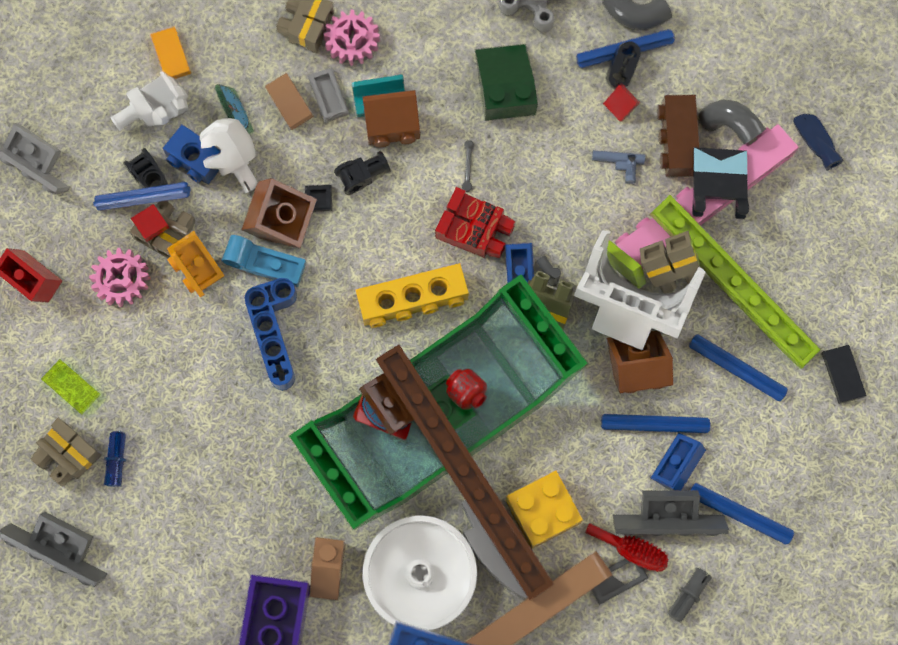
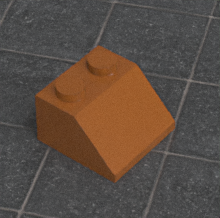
[363,90,420,148]
[242,178,317,248]
[607,330,673,393]

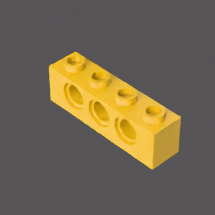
[355,263,469,328]

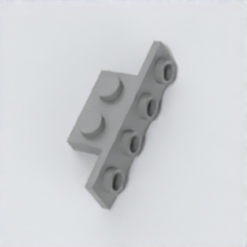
[0,124,70,194]

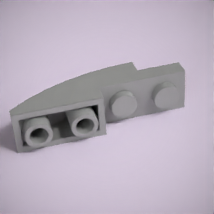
[461,500,528,600]

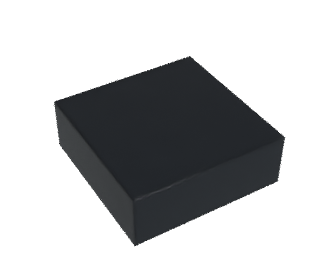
[305,185,332,212]

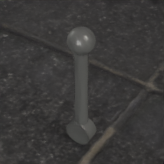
[462,140,474,192]

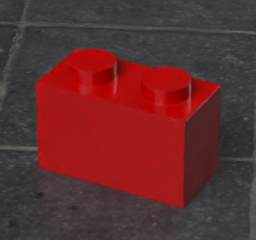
[0,248,63,303]

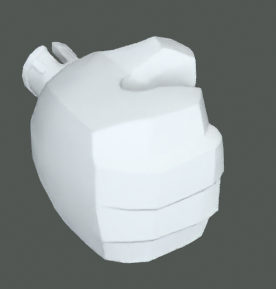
[110,71,189,131]
[200,118,258,193]

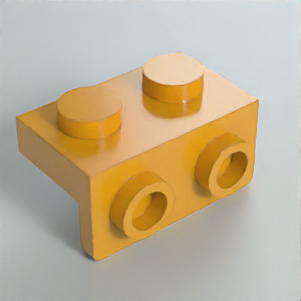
[167,231,225,298]

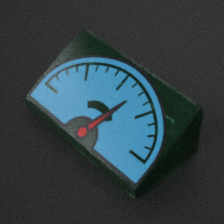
[215,84,254,134]

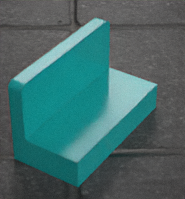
[352,74,405,117]

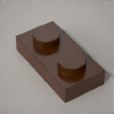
[359,373,414,435]

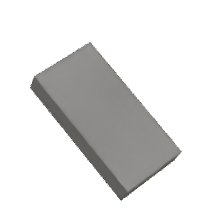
[308,67,349,123]

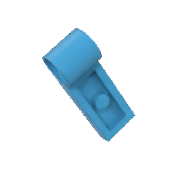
[221,235,306,287]

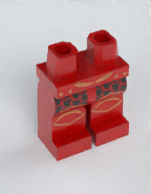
[435,187,516,258]

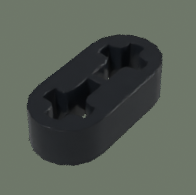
[606,41,641,89]

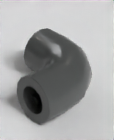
[602,0,672,30]
[699,99,766,144]

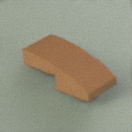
[265,73,314,130]

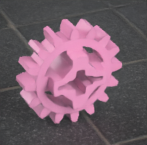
[324,9,380,66]
[89,248,150,307]

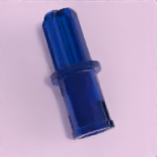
[103,431,127,487]

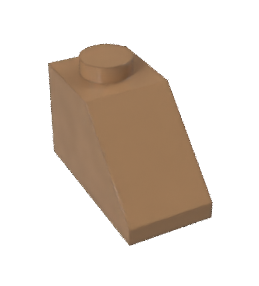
[310,537,346,600]

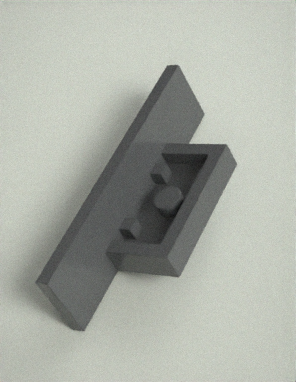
[613,490,729,536]
[0,512,108,587]

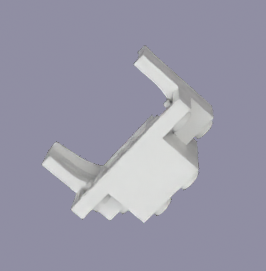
[574,230,705,350]

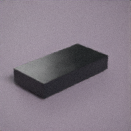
[822,345,867,404]

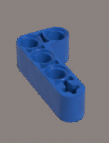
[244,278,297,391]

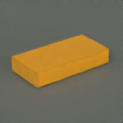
[150,26,191,79]

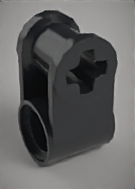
[123,148,168,188]

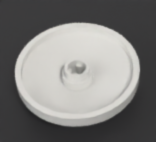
[363,516,477,631]

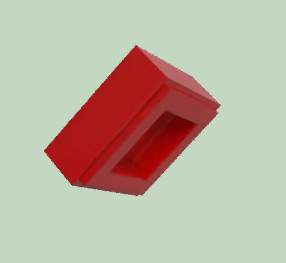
[603,84,640,122]
[131,204,169,242]

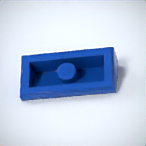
[651,432,706,490]

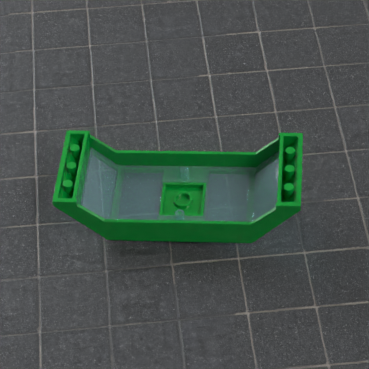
[289,274,588,530]

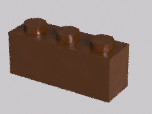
[657,95,700,177]

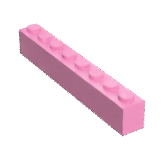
[615,124,799,270]

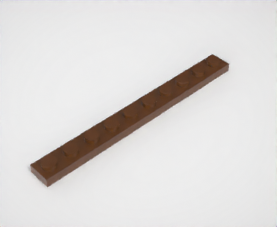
[375,344,554,600]

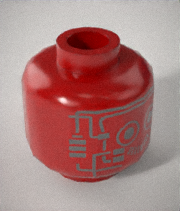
[446,369,487,410]

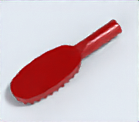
[585,523,669,572]

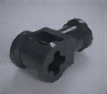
[334,150,391,195]

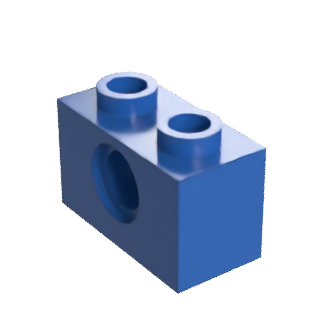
[162,124,221,185]

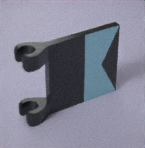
[692,147,749,219]

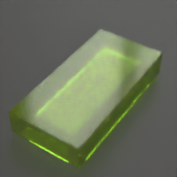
[41,359,101,415]

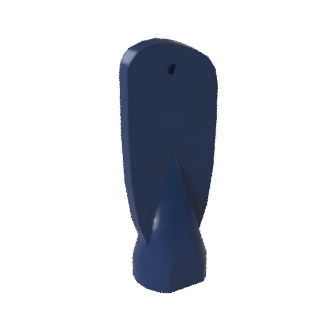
[793,114,843,171]

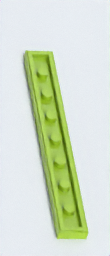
[649,195,821,369]

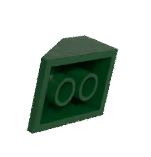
[475,44,538,121]

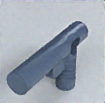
[592,150,645,184]

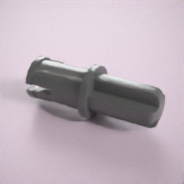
[668,568,712,622]

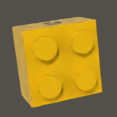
[505,470,583,549]

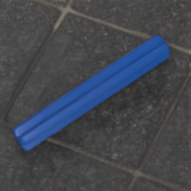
[576,29,675,68]
[93,182,191,211]
[689,334,788,401]
[601,414,710,433]
[691,483,794,544]

